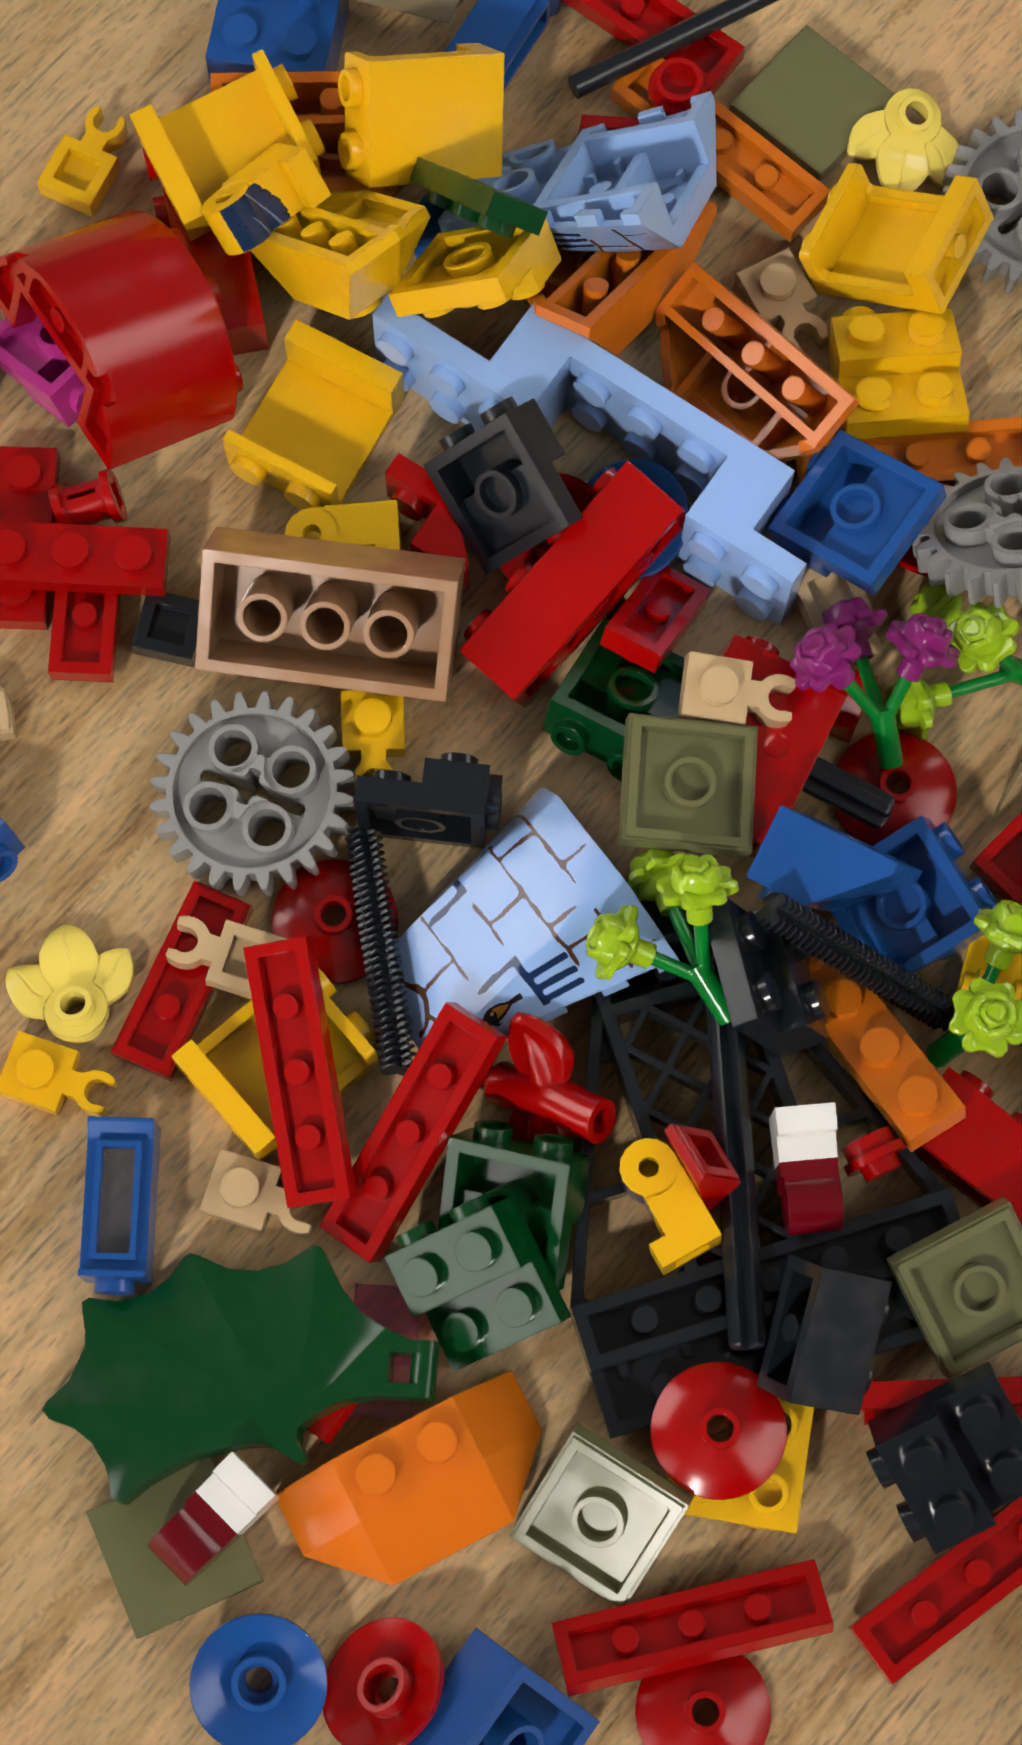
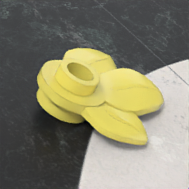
[847,88,959,191]
[5,924,134,1043]

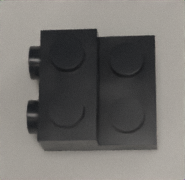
[423,396,584,574]
[354,752,503,849]
[708,897,830,1058]
[866,1362,1022,1554]

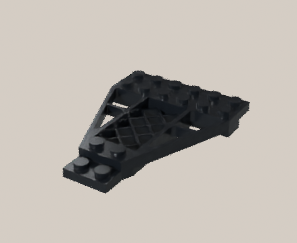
[569,879,961,1440]

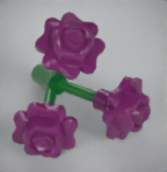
[789,597,961,769]

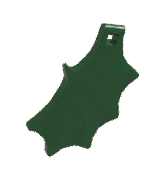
[42,1245,440,1505]

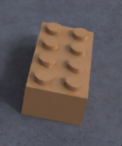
[195,526,466,702]

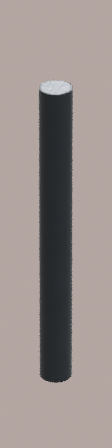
[568,0,779,99]

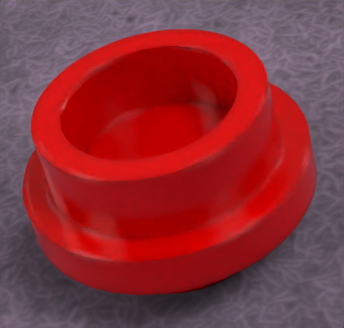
[648,57,708,116]
[842,1126,907,1183]

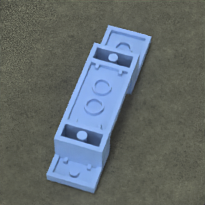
[372,295,807,626]

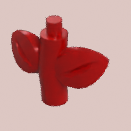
[479,1012,616,1144]

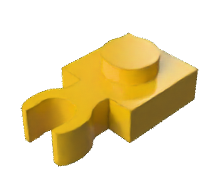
[37,106,128,217]
[341,690,406,788]
[0,1030,118,1117]

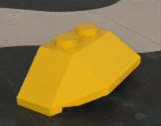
[250,190,430,320]

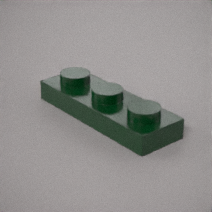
[409,157,548,239]

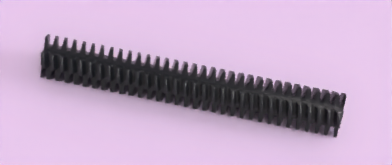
[345,826,416,1076]
[755,892,955,1032]

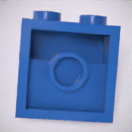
[768,430,947,596]
[831,815,997,974]

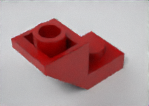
[385,453,470,597]

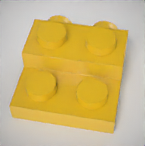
[389,218,562,318]
[828,306,970,439]

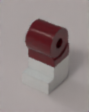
[769,1102,844,1236]
[147,1451,280,1586]

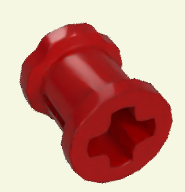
[48,468,127,525]

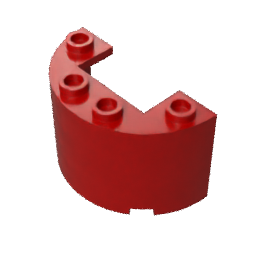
[0,210,243,470]

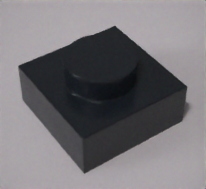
[131,593,199,668]

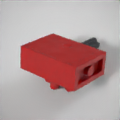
[720,634,895,859]

